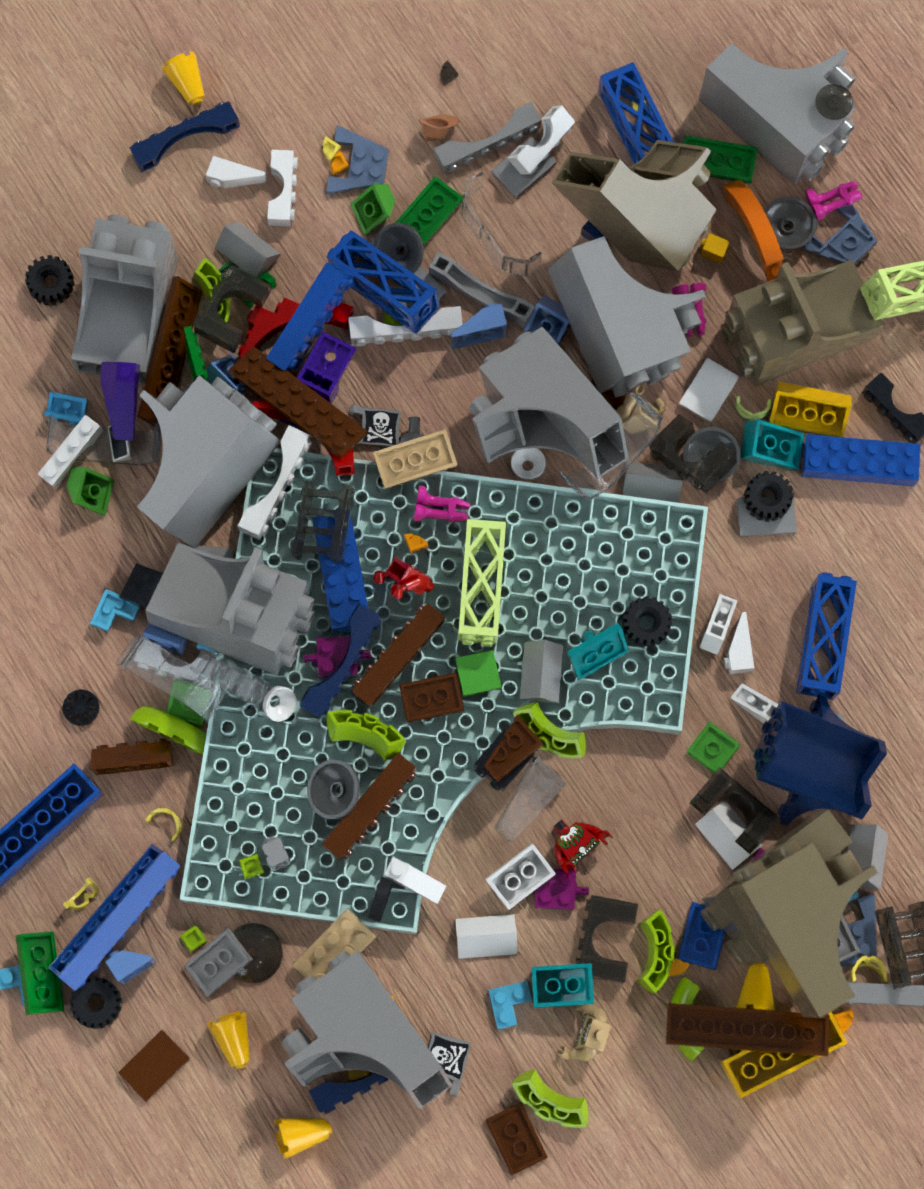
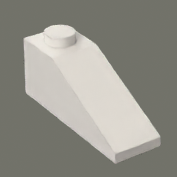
[206,156,267,188]
[699,594,737,655]
[724,612,754,674]
[731,683,779,724]
[384,857,446,904]

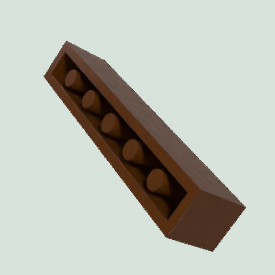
[352,603,445,709]
[322,753,417,861]

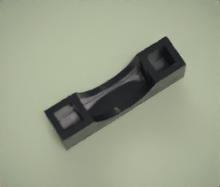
[862,372,924,444]

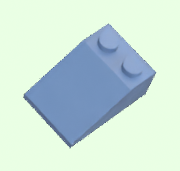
[451,303,507,350]

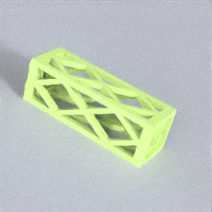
[860,261,924,321]
[458,519,506,647]

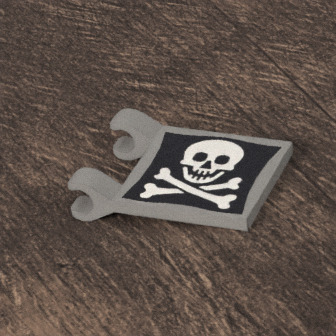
[349,405,401,447]
[429,1032,471,1096]

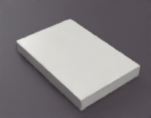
[678,358,739,424]

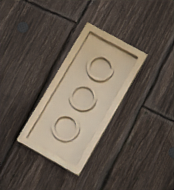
[373,429,457,489]
[292,908,376,980]

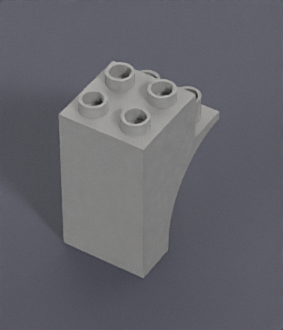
[698,43,856,185]
[71,215,178,384]
[547,236,706,398]
[469,327,629,479]
[137,376,281,548]
[145,542,315,676]
[282,951,452,1109]

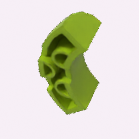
[192,258,230,335]
[513,702,586,758]
[130,706,207,755]
[327,710,406,761]
[636,909,675,994]
[671,977,705,1062]
[512,1069,588,1128]

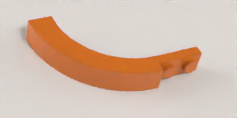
[722,179,784,282]

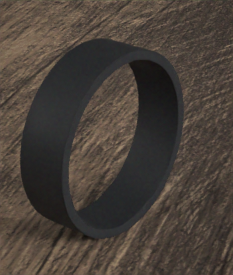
[368,877,393,922]

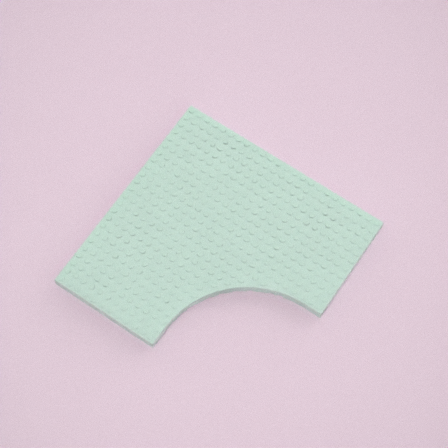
[179,448,708,935]

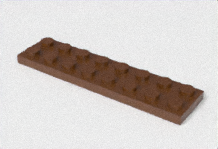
[137,276,202,430]
[228,346,367,459]
[666,1003,830,1057]

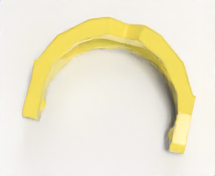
[145,808,181,842]
[63,878,99,911]
[849,955,887,984]

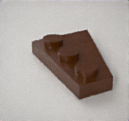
[484,715,543,783]

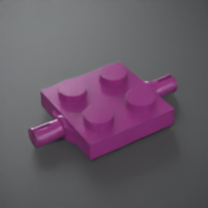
[304,636,371,678]
[533,869,589,910]

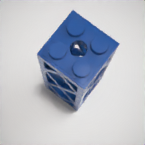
[598,62,673,164]
[327,230,440,334]
[796,572,857,700]

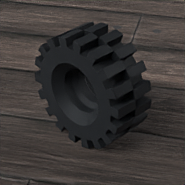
[25,255,75,306]
[744,471,794,522]
[622,596,672,648]
[69,977,122,1029]

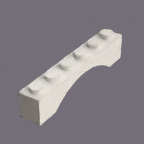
[349,306,463,346]
[238,425,312,540]

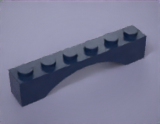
[129,101,240,173]
[299,602,381,718]
[309,1073,390,1115]

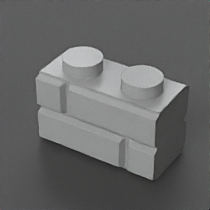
[262,836,291,871]

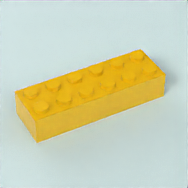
[720,1012,847,1099]

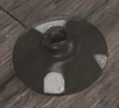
[815,84,853,120]

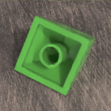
[350,184,395,235]
[67,467,114,516]

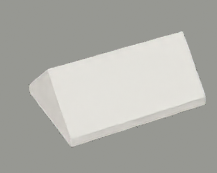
[695,800,763,870]
[485,843,556,910]
[455,914,518,959]

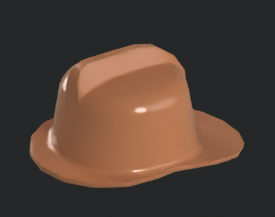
[419,115,459,141]

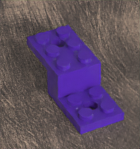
[280,331,356,433]

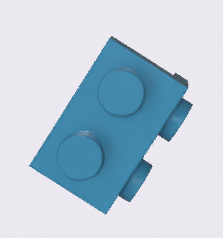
[44,391,88,425]

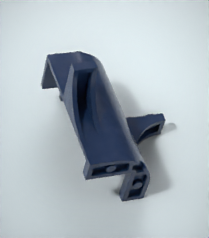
[753,694,887,826]

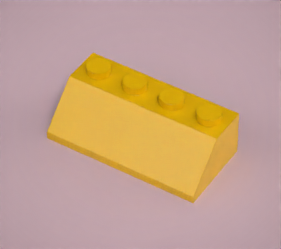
[769,381,852,437]

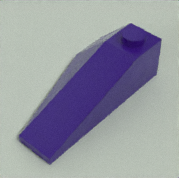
[100,362,140,441]

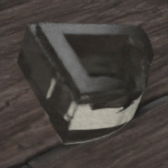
[440,60,458,86]

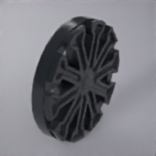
[62,689,100,726]

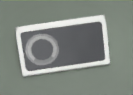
[108,425,132,463]

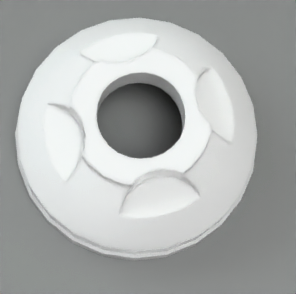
[511,448,546,480]
[263,686,296,722]

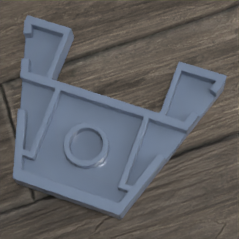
[326,126,389,195]
[800,204,877,265]
[840,894,877,968]

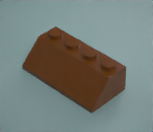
[90,739,174,775]

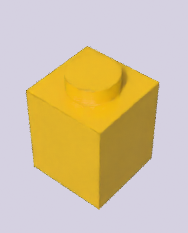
[699,233,730,264]

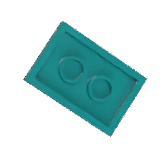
[567,623,629,680]

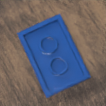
[677,902,725,970]

